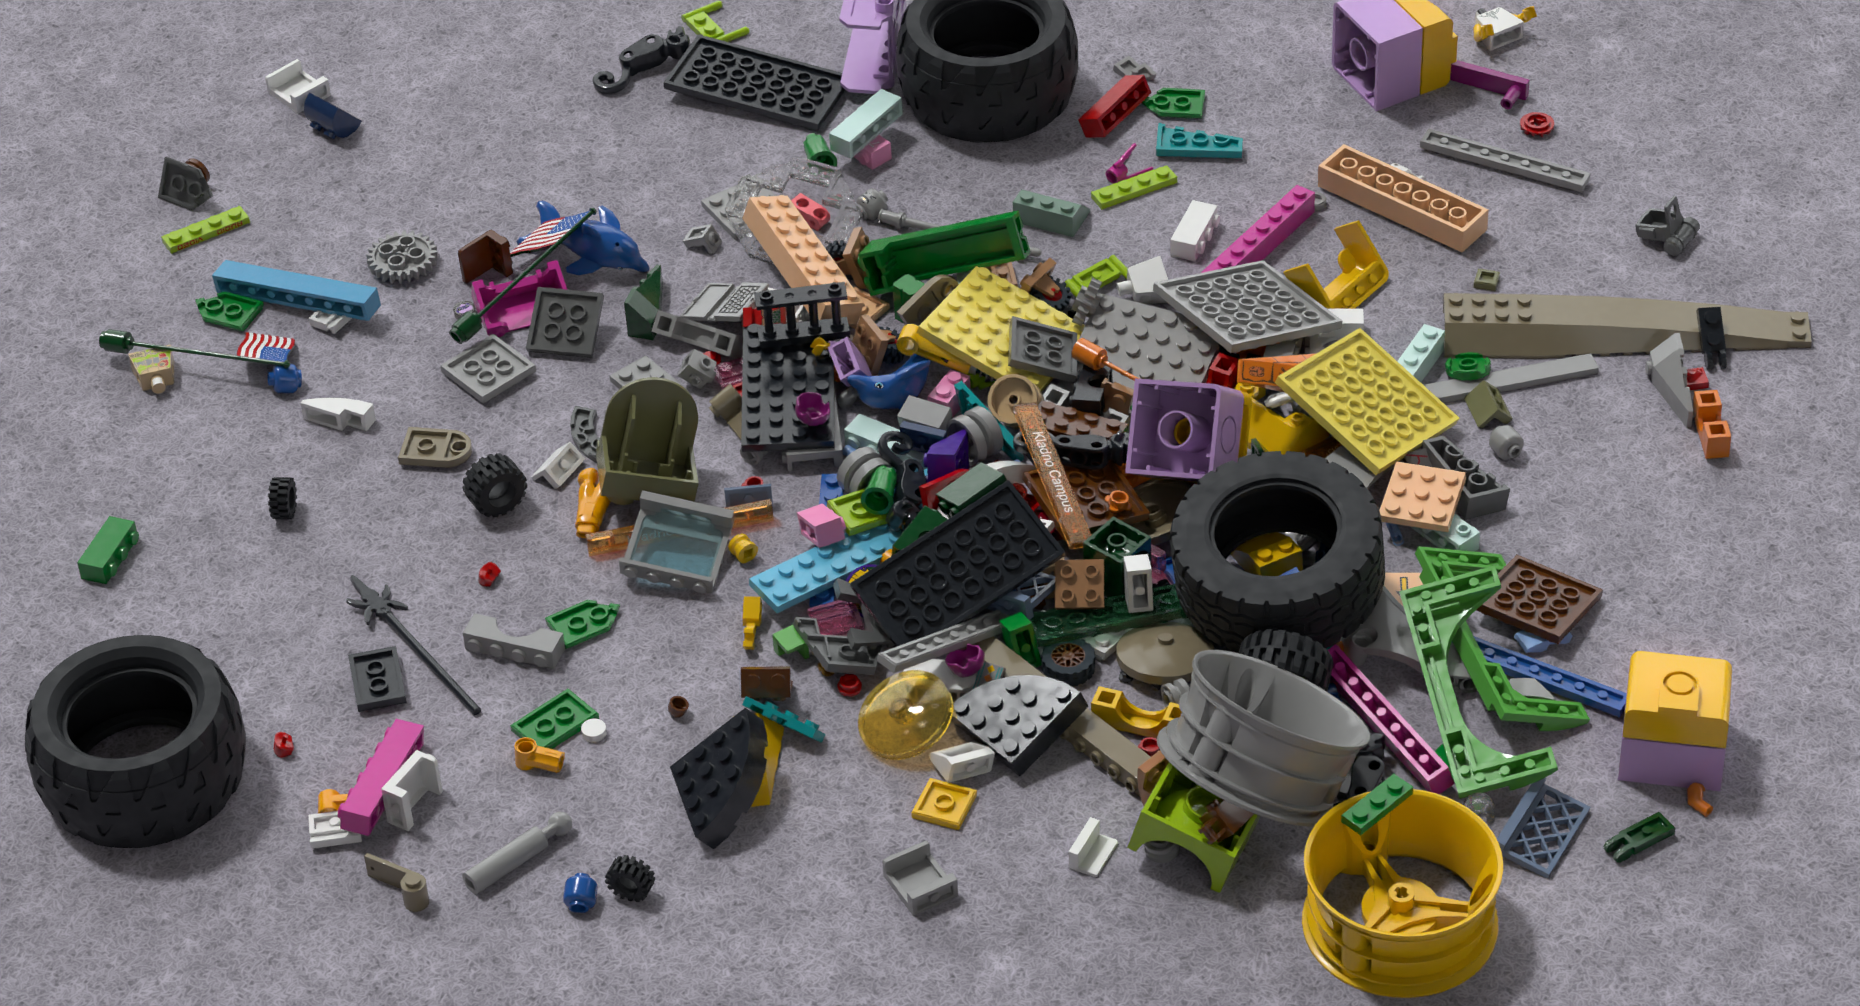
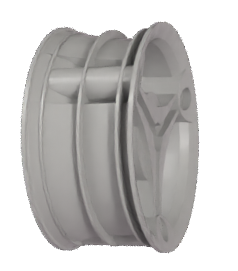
[1157,650,1370,827]

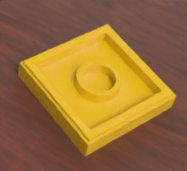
[911,778,977,831]

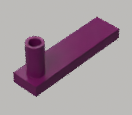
[1450,60,1530,110]

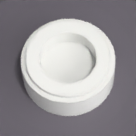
[581,719,607,742]

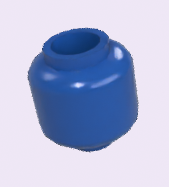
[268,364,302,393]
[563,873,598,913]

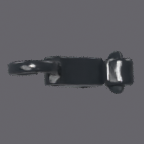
[592,26,691,94]
[1013,428,1129,470]
[877,431,927,532]
[1333,733,1386,807]

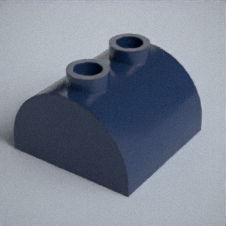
[304,92,362,139]

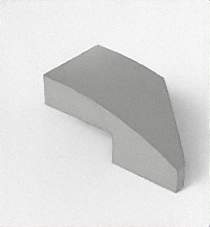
[1113,56,1157,80]
[1510,678,1555,700]

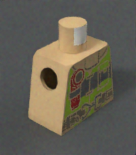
[128,345,174,394]

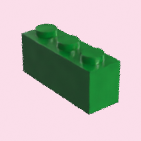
[77,516,139,584]

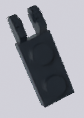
[1696,307,1727,370]

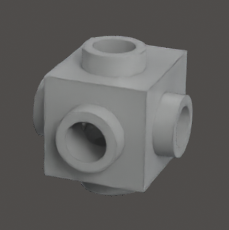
[678,349,717,389]

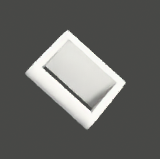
[929,741,995,783]

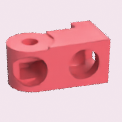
[791,193,831,231]

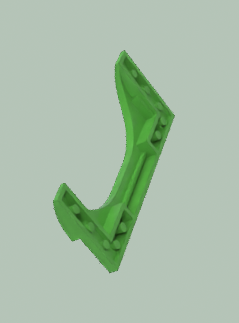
[1415,546,1590,731]
[1399,566,1558,799]

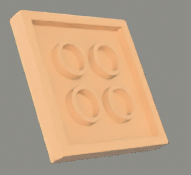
[1379,462,1466,532]

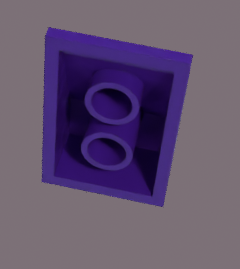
[923,429,970,483]

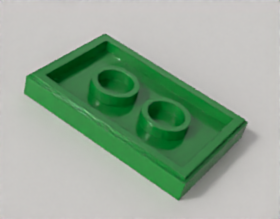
[510,688,599,749]

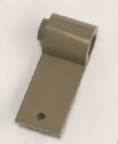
[709,384,742,439]
[364,853,429,912]

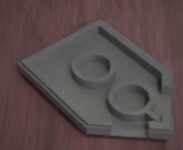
[158,156,213,210]

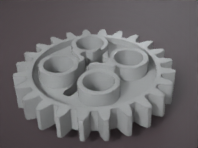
[366,230,438,284]

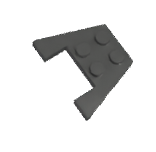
[833,578,895,650]
[793,617,882,675]

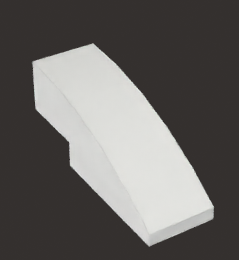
[301,398,376,431]

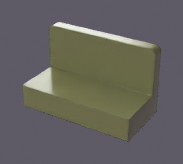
[1464,380,1513,428]

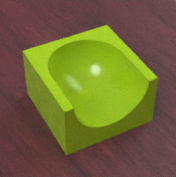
[1127,762,1260,893]

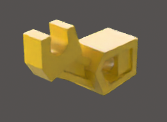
[742,596,762,650]

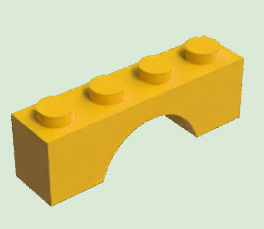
[1091,686,1182,739]

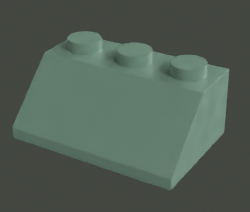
[1012,189,1090,237]

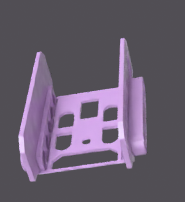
[839,0,906,94]

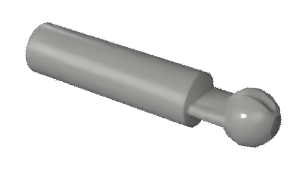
[462,812,572,895]

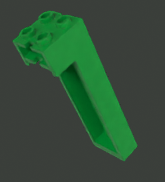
[858,210,1031,296]

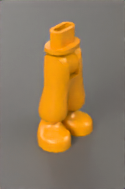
[575,468,611,538]

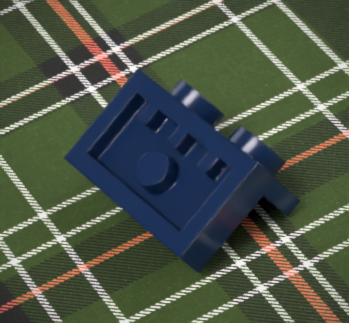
[900,421,947,453]

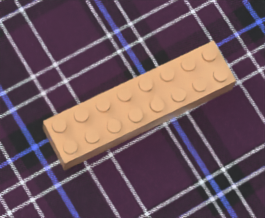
[1318,144,1489,253]
[742,195,864,325]

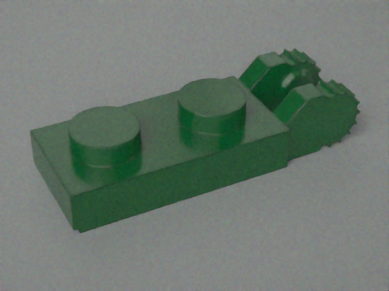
[1603,812,1676,863]

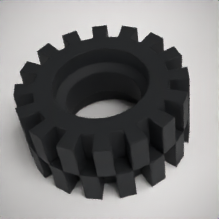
[268,477,297,519]
[605,855,655,902]

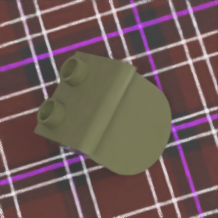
[596,377,699,505]

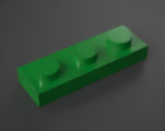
[1341,774,1413,835]

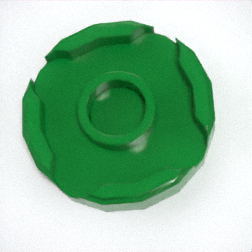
[1445,352,1491,380]

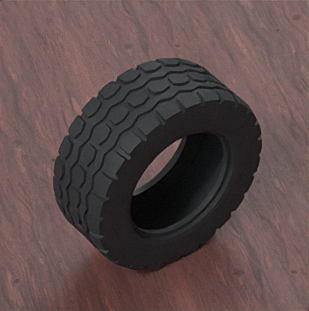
[1170,451,1385,653]

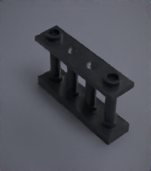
[754,282,850,349]

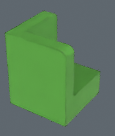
[772,625,809,659]

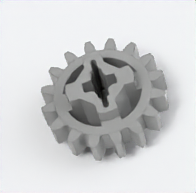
[1072,277,1102,326]

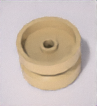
[988,374,1044,429]

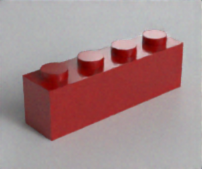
[1078,75,1151,138]

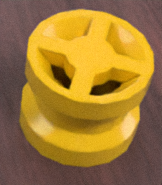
[728,533,758,564]

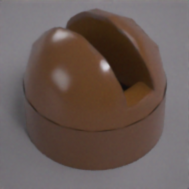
[668,696,689,718]

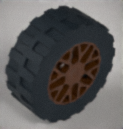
[1041,636,1095,687]

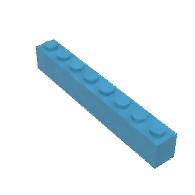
[212,260,381,321]

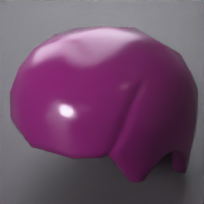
[795,392,830,426]
[945,643,985,678]

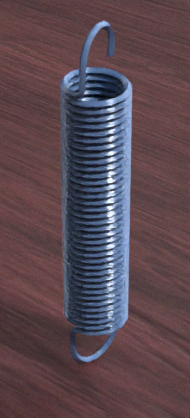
[1380,504,1404,545]

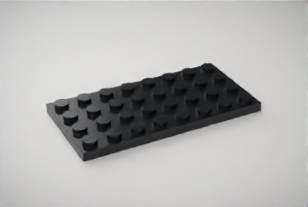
[663,34,845,131]
[741,322,835,452]
[850,480,1065,647]

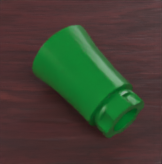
[803,133,837,177]
[861,465,897,515]

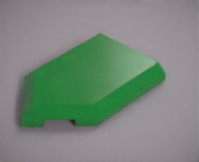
[1141,88,1205,119]
[195,292,264,332]
[545,599,620,649]

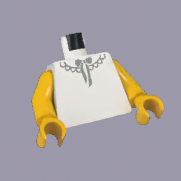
[1473,6,1537,51]

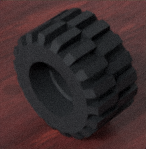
[462,453,527,518]

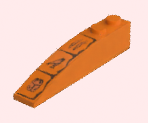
[1237,354,1315,392]

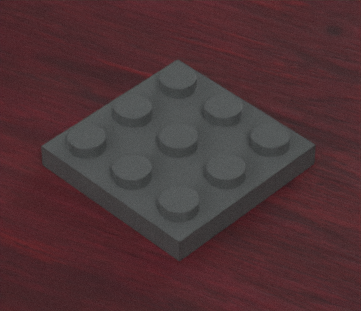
[526,287,604,358]
[1008,316,1077,383]

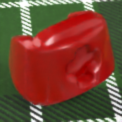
[478,562,501,587]
[273,732,294,758]

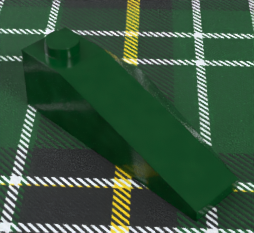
[624,264,663,341]

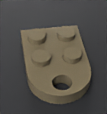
[897,275,959,326]
[398,427,472,468]

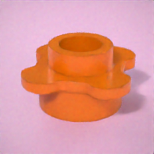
[1105,490,1132,513]

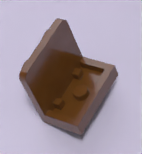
[458,229,513,284]
[740,666,793,701]

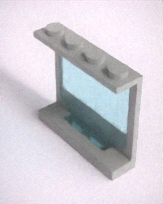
[619,490,734,593]

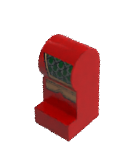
[743,307,787,327]

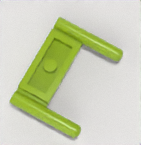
[681,0,750,42]
[1065,255,1128,298]

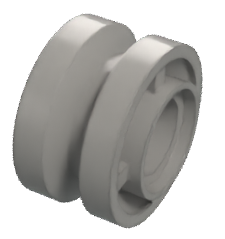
[1161,678,1190,708]
[1143,840,1180,863]

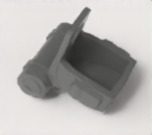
[1635,196,1700,257]

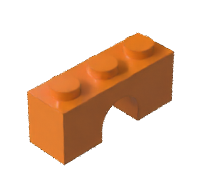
[1693,390,1731,459]

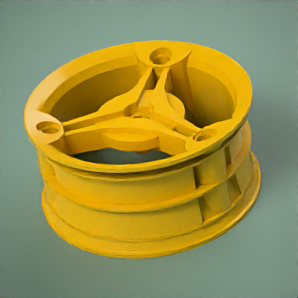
[1302,789,1503,998]

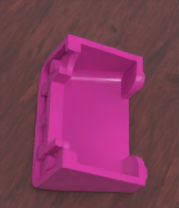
[471,260,567,338]

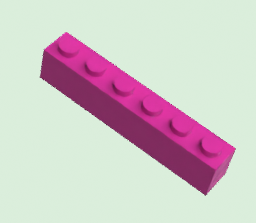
[338,719,424,836]

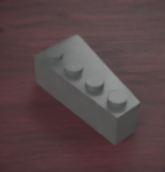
[1421,436,1510,520]

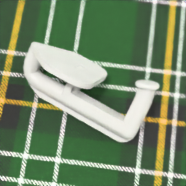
[1264,391,1297,413]

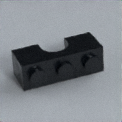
[1069,362,1113,417]

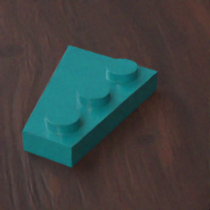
[742,696,826,743]

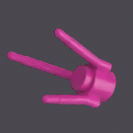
[1105,143,1153,184]

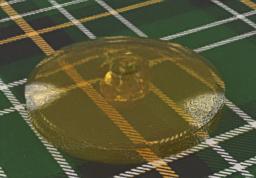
[858,670,953,760]

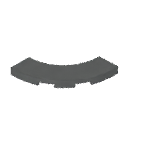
[570,406,600,463]

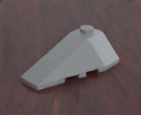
[1645,333,1693,428]

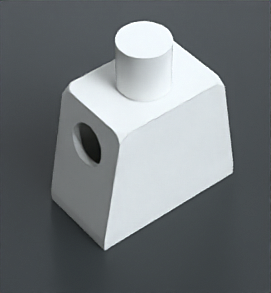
[1117,256,1168,304]

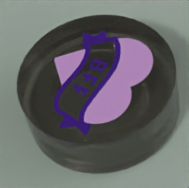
[453,301,476,320]

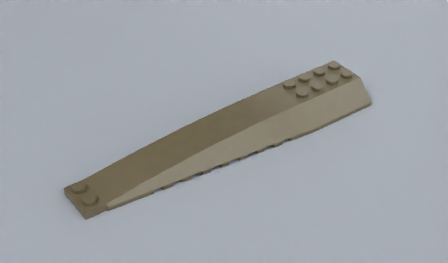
[1443,293,1812,359]

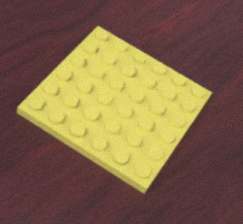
[916,266,1085,392]
[1275,328,1460,475]

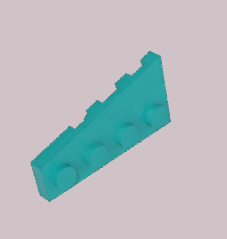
[1156,123,1243,158]
[954,381,1024,461]

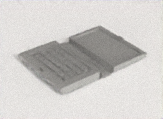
[680,282,769,322]

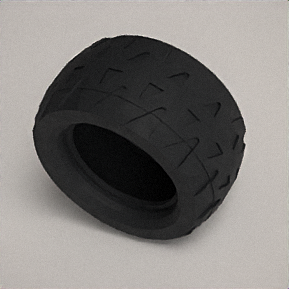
[896,0,1079,143]
[25,635,246,848]

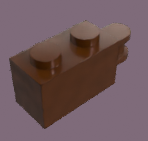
[1198,798,1255,845]

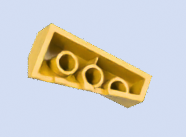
[733,713,785,807]

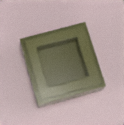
[1473,269,1500,291]

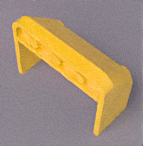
[1283,220,1389,309]
[1235,383,1330,455]

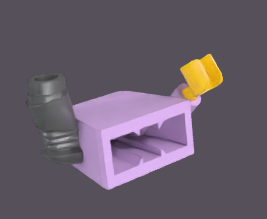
[810,337,872,409]

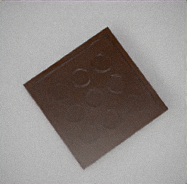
[1022,460,1150,541]
[1476,554,1603,644]

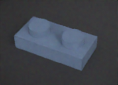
[724,484,773,512]

